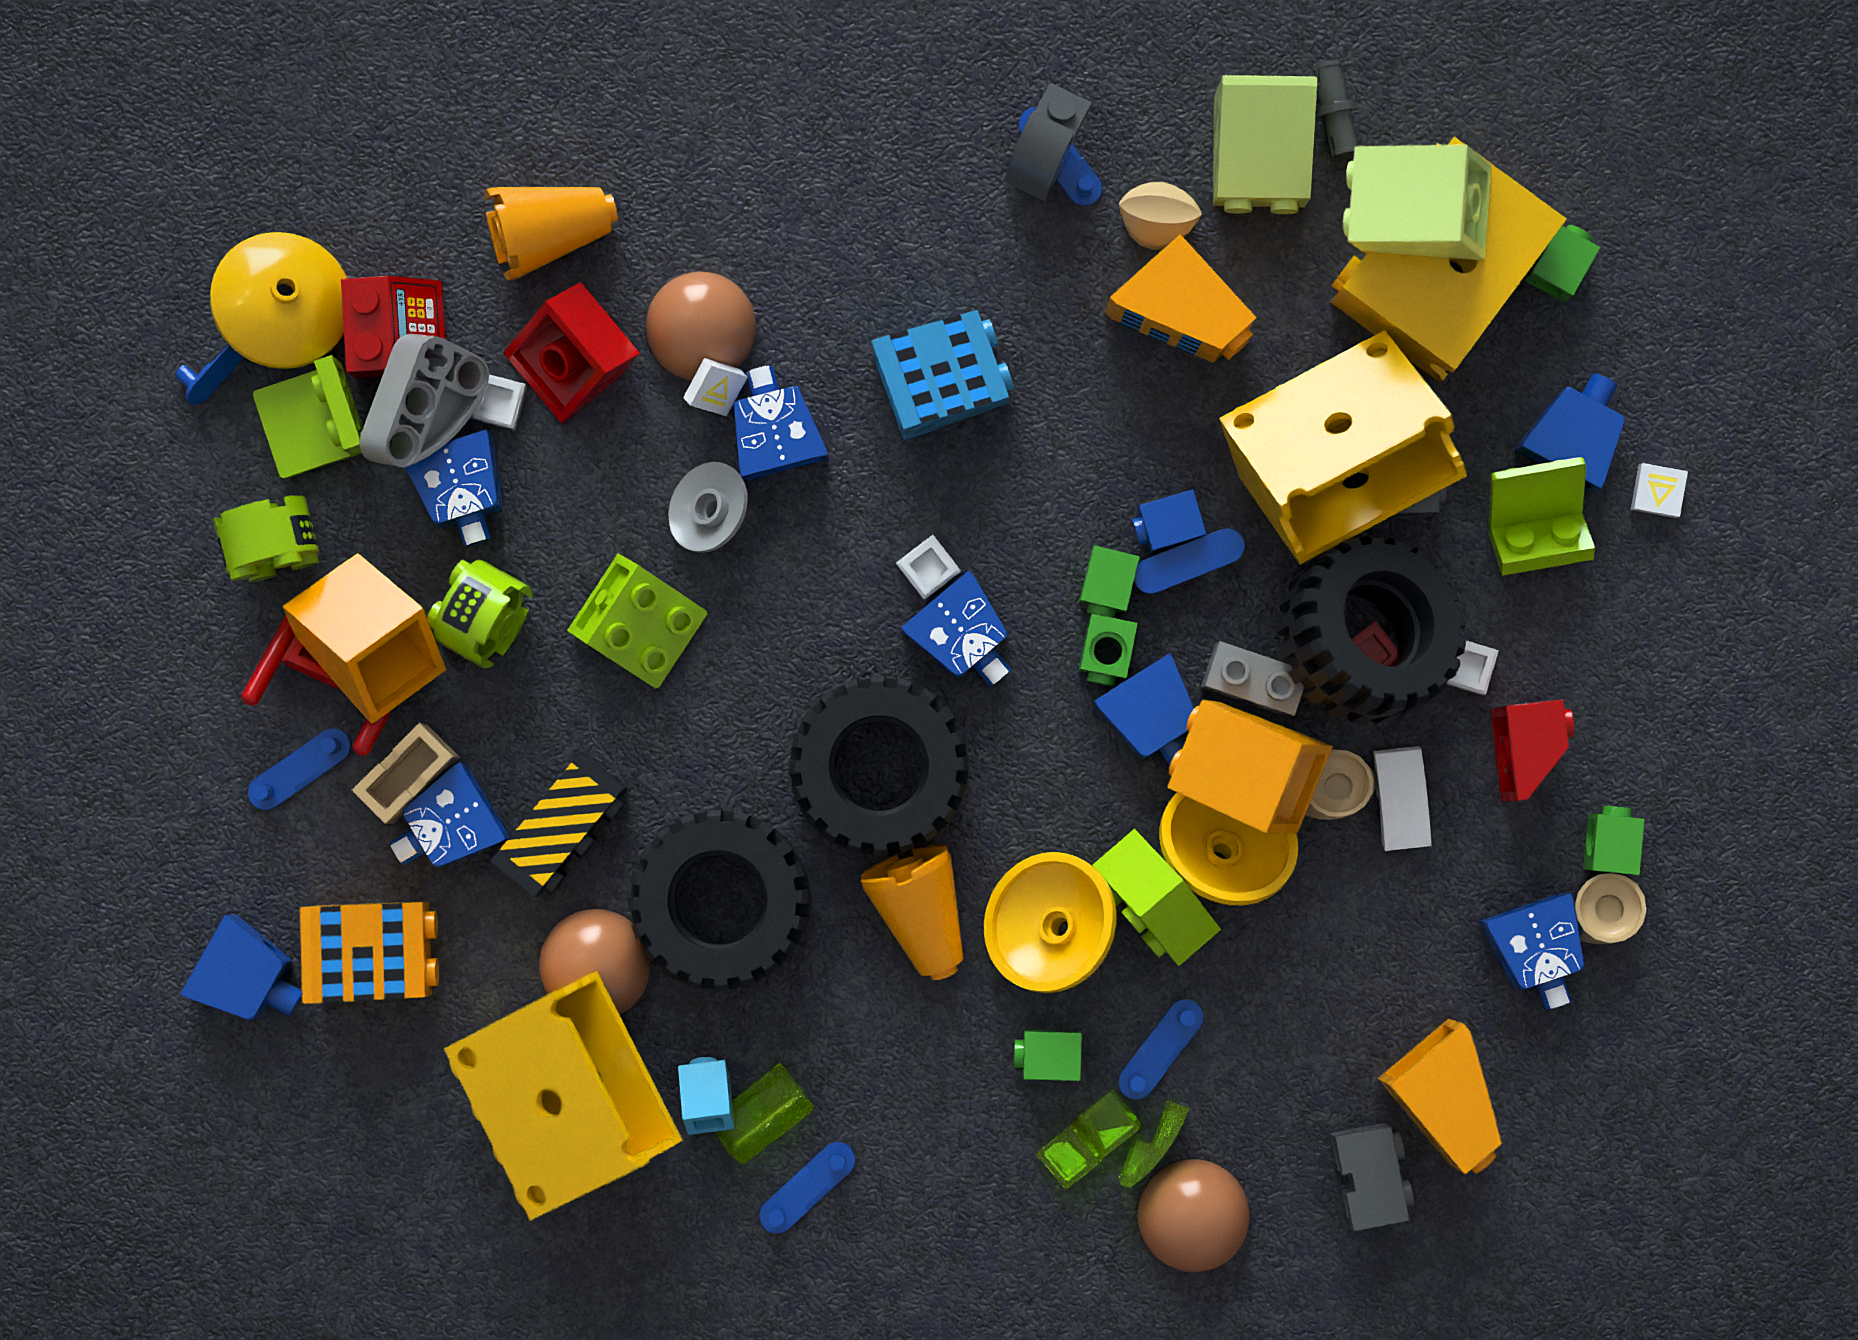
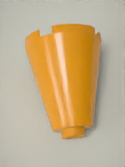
[484,187,618,281]
[860,844,964,980]

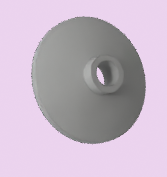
[668,462,748,553]

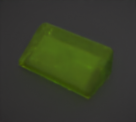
[715,1063,815,1165]

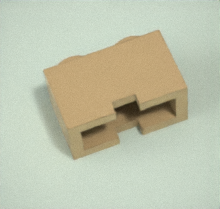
[352,723,460,824]

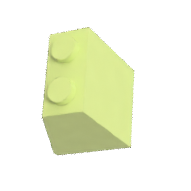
[1213,75,1317,214]
[1343,145,1492,260]

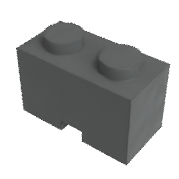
[1330,1123,1414,1231]

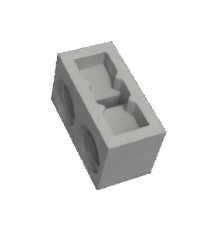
[1201,641,1304,718]

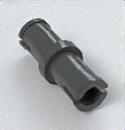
[1312,59,1358,158]

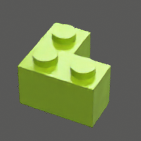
[1092,829,1221,966]

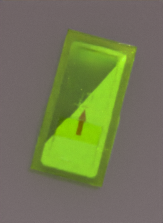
[1036,1089,1142,1190]
[1118,1099,1189,1188]

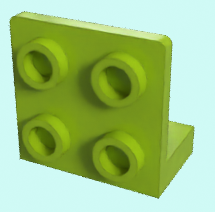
[253,355,363,479]
[1488,457,1595,576]
[567,553,707,688]

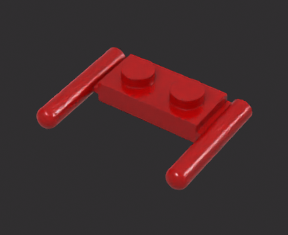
[241,615,393,756]

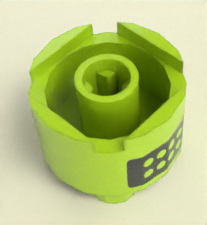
[213,496,320,582]
[427,560,532,668]

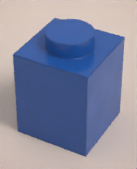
[1131,489,1207,554]

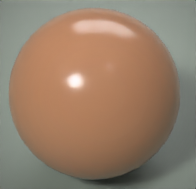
[646,271,756,381]
[539,909,651,1015]
[1137,1159,1250,1273]

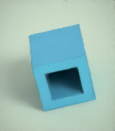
[678,1057,735,1135]

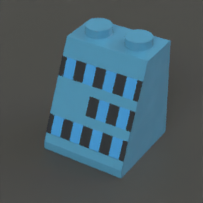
[871,310,1014,441]

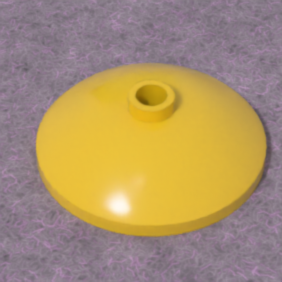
[210,232,347,369]
[1159,792,1298,905]
[984,852,1116,993]

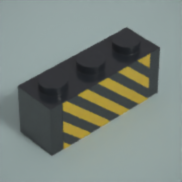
[491,752,628,897]

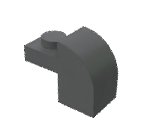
[1004,83,1092,202]

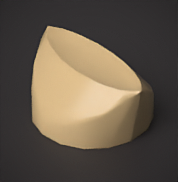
[1119,182,1202,250]
[1305,750,1376,820]
[1574,873,1647,945]

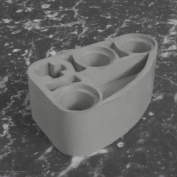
[359,334,489,467]

